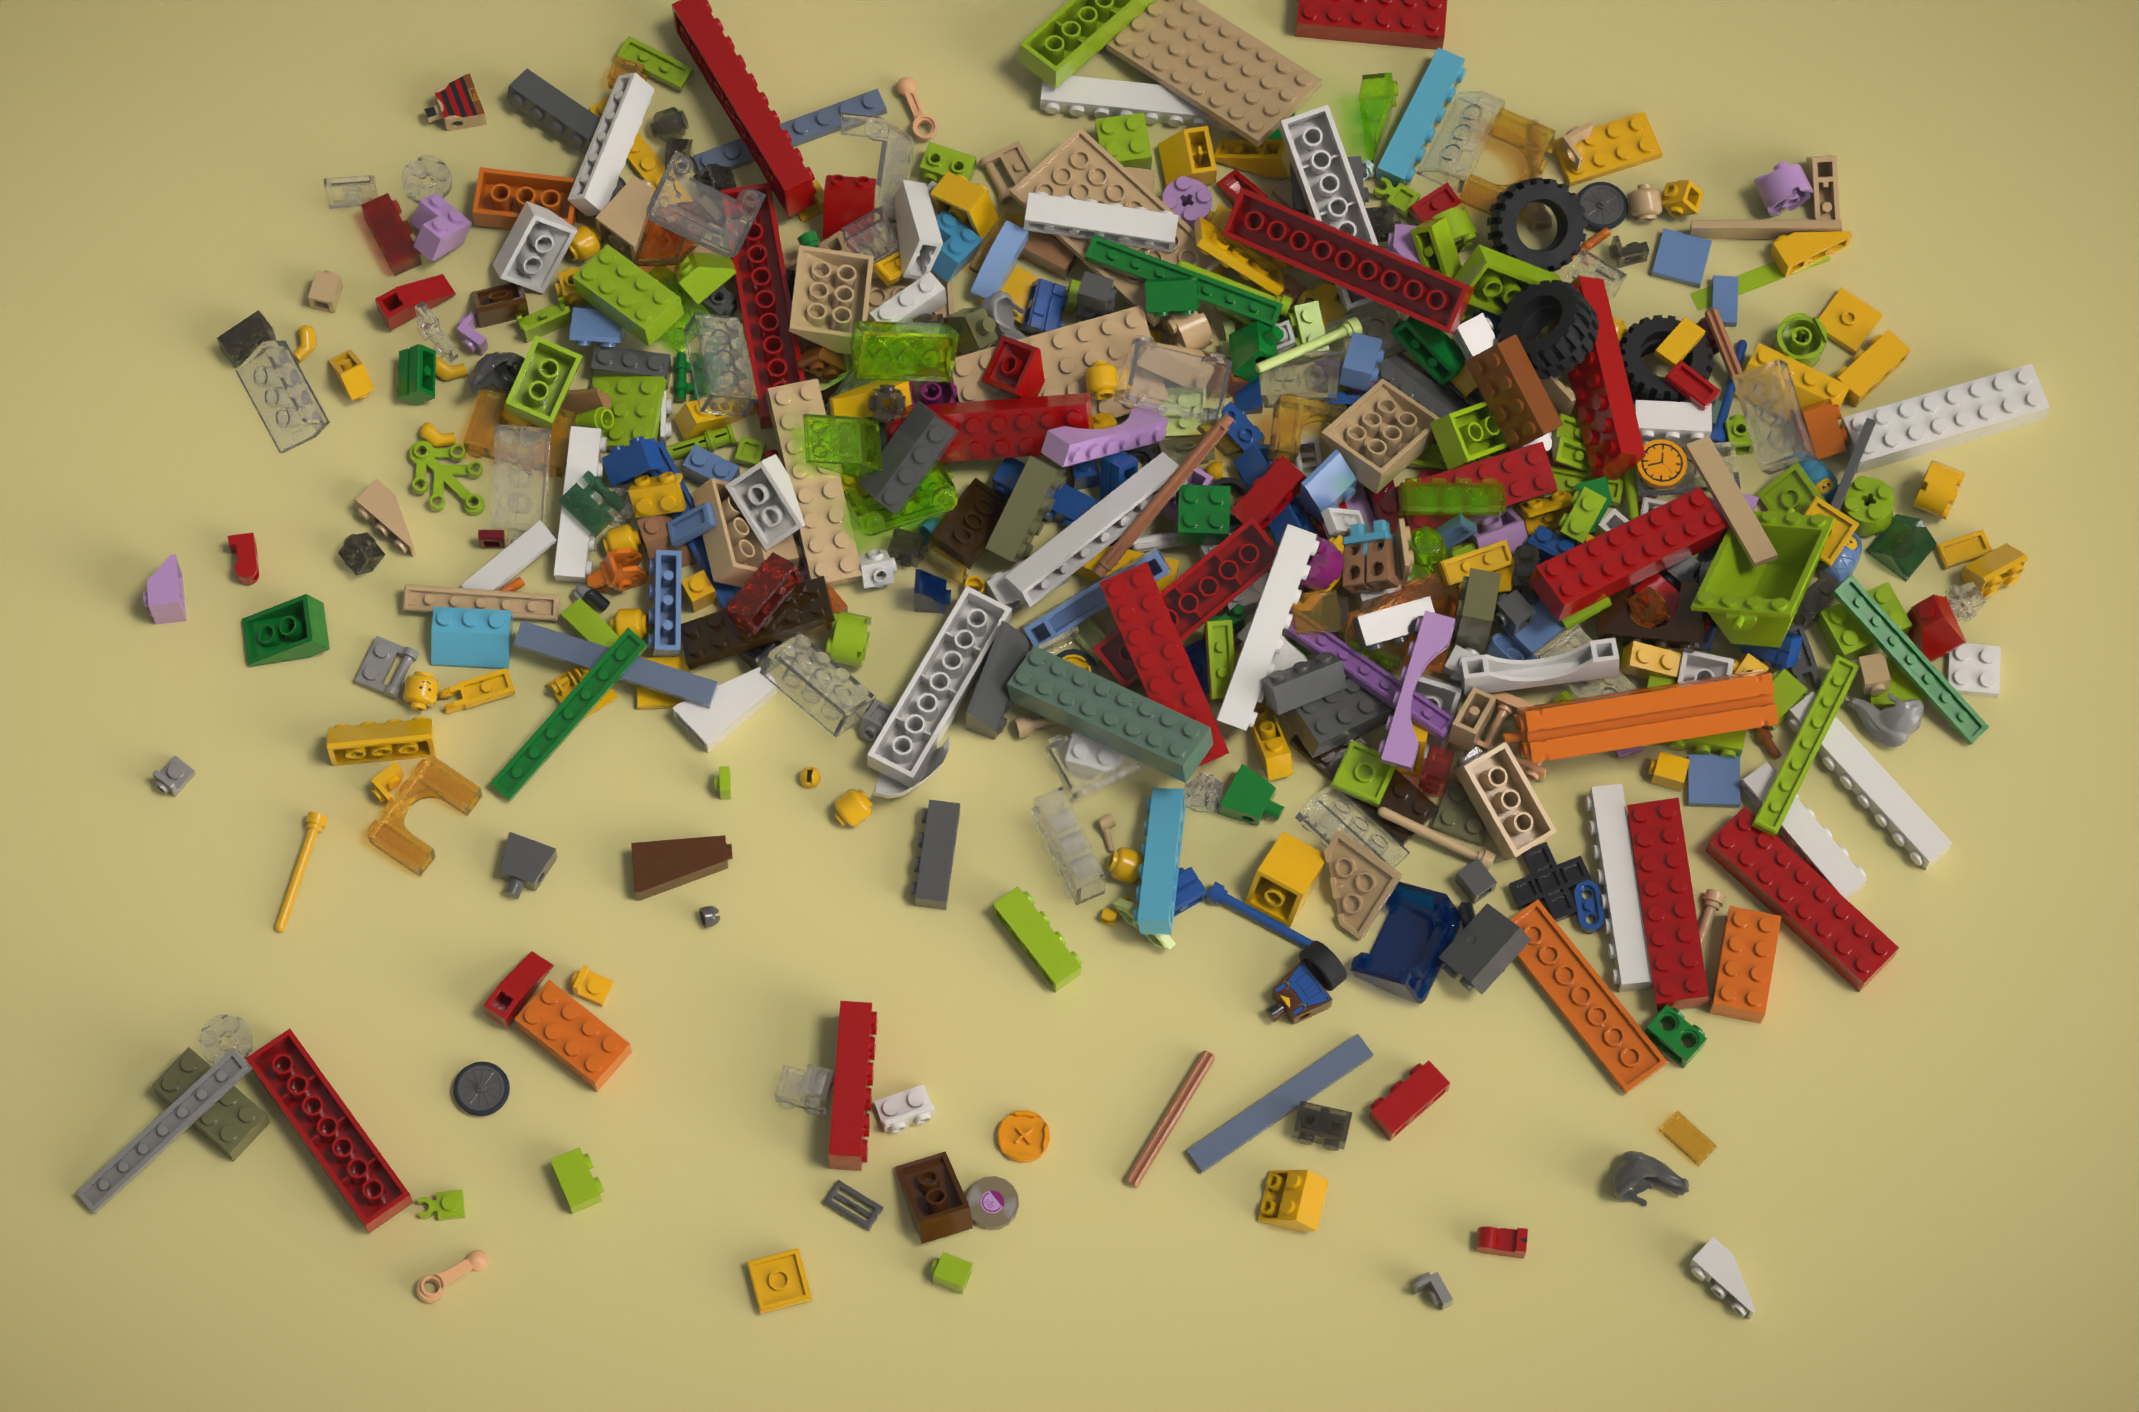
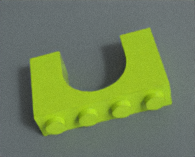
[1646,675,1746,759]

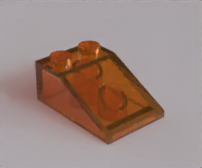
[633,202,710,266]

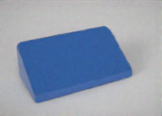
[1234,376,1263,415]

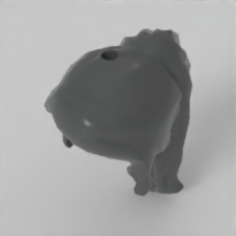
[468,352,525,397]
[1611,1151,1689,1207]

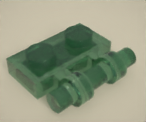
[558,471,626,538]

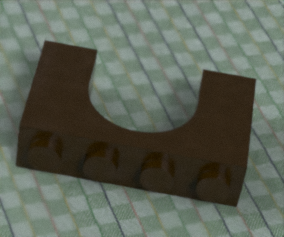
[1596,582,1707,653]

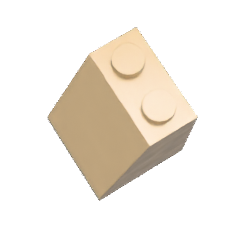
[595,175,656,266]

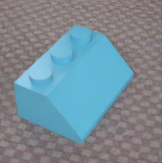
[431,607,513,670]

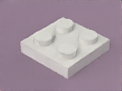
[1947,643,2001,698]

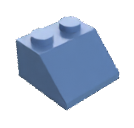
[1298,450,1357,523]

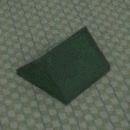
[1865,514,1937,582]

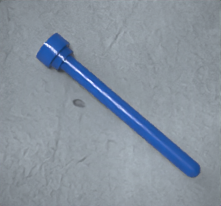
[1710,339,1747,449]
[1206,881,1313,948]

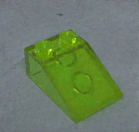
[1359,72,1398,163]

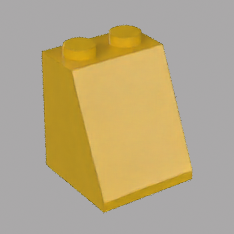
[1244,831,1326,927]

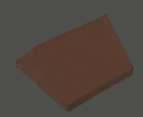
[471,283,529,328]

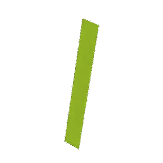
[1690,256,1831,310]

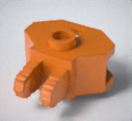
[587,548,649,592]

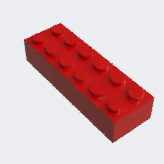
[1295,0,1447,50]
[1395,441,1558,536]
[829,1001,878,1171]

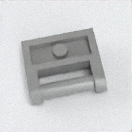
[355,636,419,699]

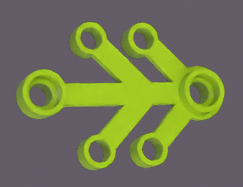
[409,441,485,516]

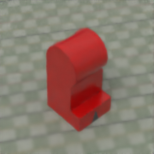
[228,533,260,585]
[1476,1226,1528,1259]

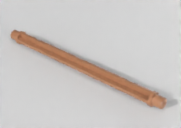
[1094,413,1234,578]

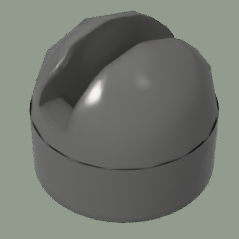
[699,906,720,928]

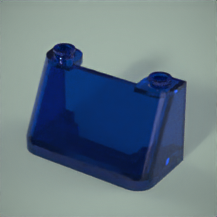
[1350,882,1461,1004]

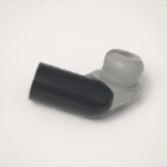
[572,584,610,612]

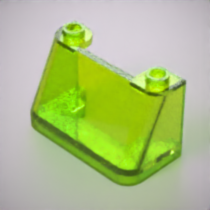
[844,460,958,536]

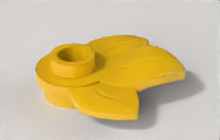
[1297,284,1345,332]

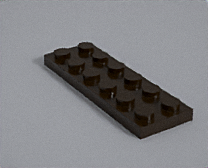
[681,576,836,670]
[1289,734,1439,846]

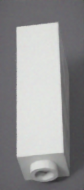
[894,180,943,279]
[673,667,778,753]

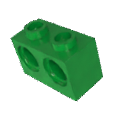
[1645,1005,1707,1068]

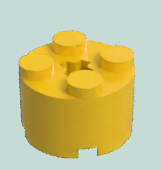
[1913,460,1965,520]

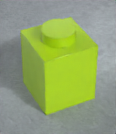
[930,1252,973,1294]

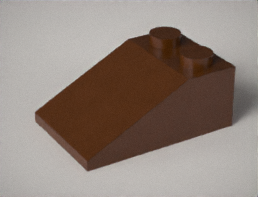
[895,1151,973,1244]

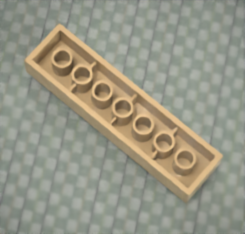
[766,379,863,588]

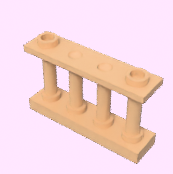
[1449,691,1547,781]

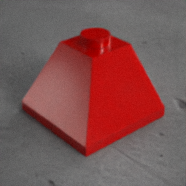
[981,335,1045,398]
[1907,594,1967,662]

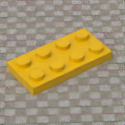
[1551,111,1663,187]
[1194,217,1284,296]

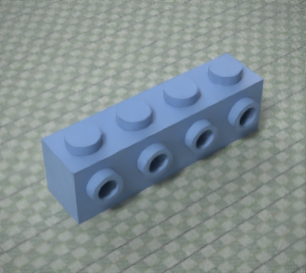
[647,550,682,657]

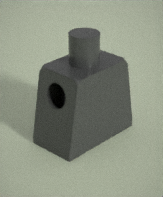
[500,832,558,899]

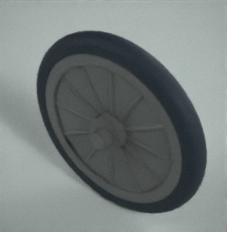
[1577,182,1628,230]
[453,1062,510,1116]

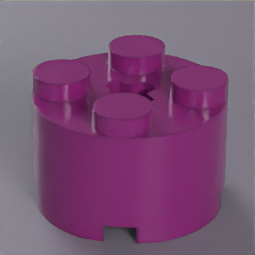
[909,368,957,406]
[1300,536,1344,591]

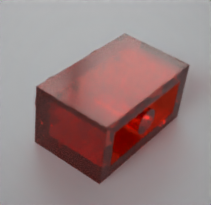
[1418,744,1455,797]

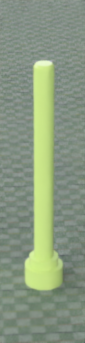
[1255,317,1363,373]

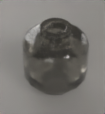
[650,107,689,143]

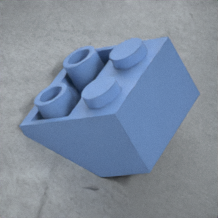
[569,306,625,347]

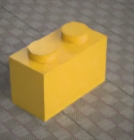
[1619,641,1682,679]

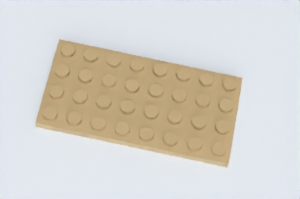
[1106,0,1322,147]
[1010,127,1221,327]
[947,305,1170,418]

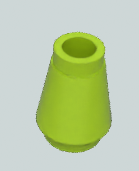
[575,407,614,432]

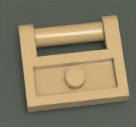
[979,141,1034,204]

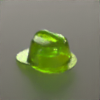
[1408,526,1448,585]

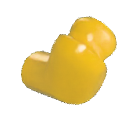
[292,325,316,363]

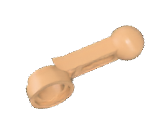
[896,77,937,141]
[416,1250,488,1303]

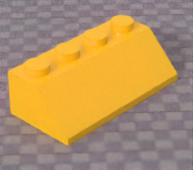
[1734,343,1850,432]
[327,716,436,766]

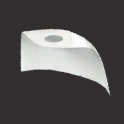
[873,736,950,799]

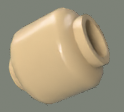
[1629,184,1662,221]

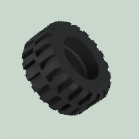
[1487,178,1587,272]
[1497,280,1599,379]
[1619,315,1713,404]

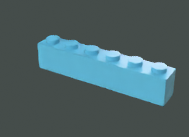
[1375,47,1467,187]
[1134,788,1186,935]

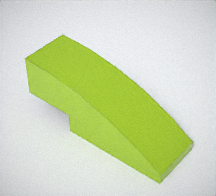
[560,598,619,648]

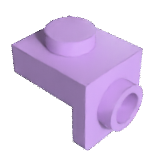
[457,311,488,356]

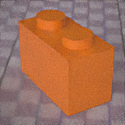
[1801,398,1849,460]

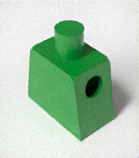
[1229,322,1284,383]
[1218,764,1285,826]

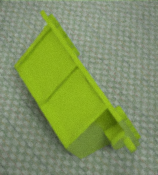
[1691,507,1835,648]

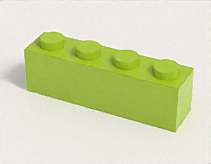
[1410,217,1476,321]
[993,887,1082,992]

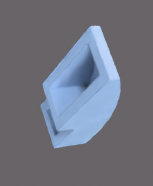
[971,220,1029,300]

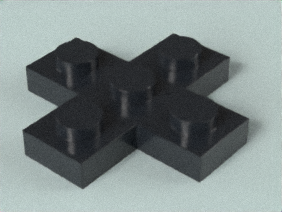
[1508,842,1591,922]

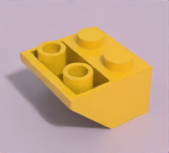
[1158,126,1217,187]
[1960,543,2028,601]
[1257,1170,1329,1232]

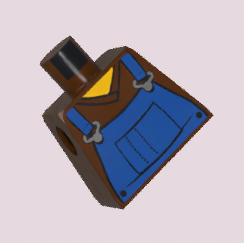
[1266,960,1333,1024]

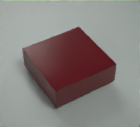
[478,530,506,549]

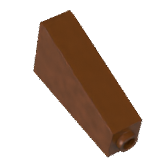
[631,835,733,901]

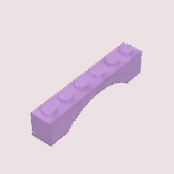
[1041,405,1169,467]
[1378,610,1456,771]

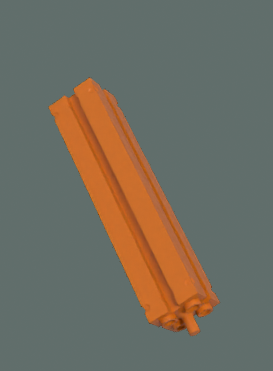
[1503,670,1779,763]

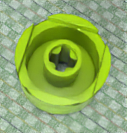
[1432,206,1478,251]
[1772,313,1827,368]
[1842,476,1895,537]
[826,611,872,668]

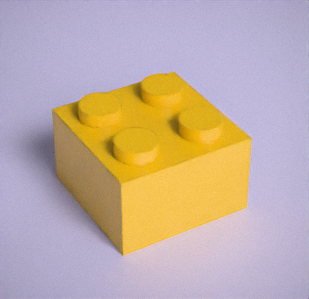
[930,171,999,239]

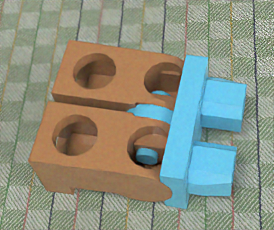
[1343,519,1399,594]

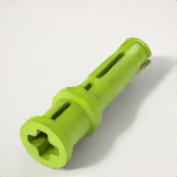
[666,423,736,460]

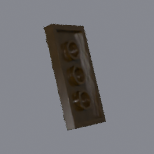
[928,477,1008,569]

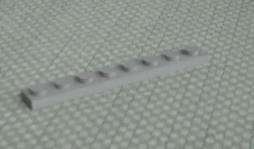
[76,1048,253,1213]

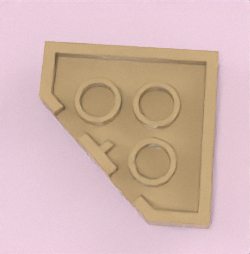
[1324,830,1403,940]

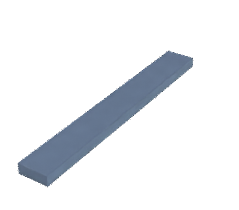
[513,621,718,708]
[1186,1034,1373,1174]

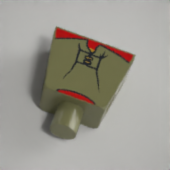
[942,307,998,356]

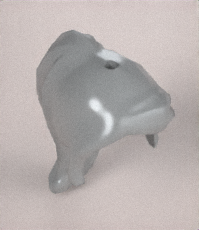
[980,291,1026,345]
[1847,693,1924,747]

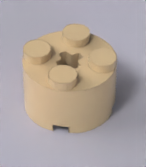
[1159,310,1213,350]

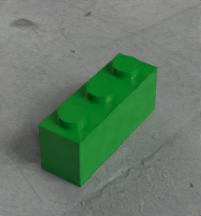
[1390,314,1466,386]

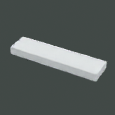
[461,520,557,590]

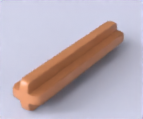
[1705,308,1743,380]

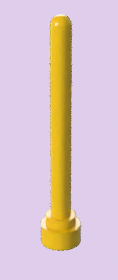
[275,812,328,932]

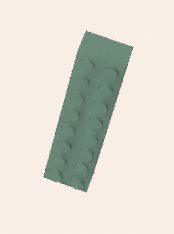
[1007,646,1213,783]

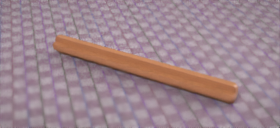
[1126,1050,1215,1188]

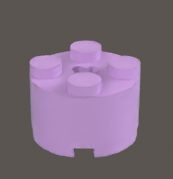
[1754,161,1814,216]
[1162,176,1212,231]

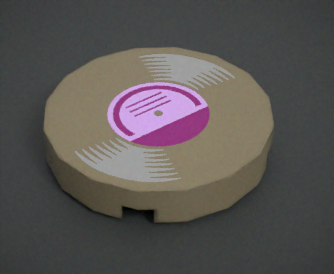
[966,1176,1019,1230]

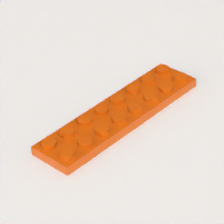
[1510,899,1668,1095]

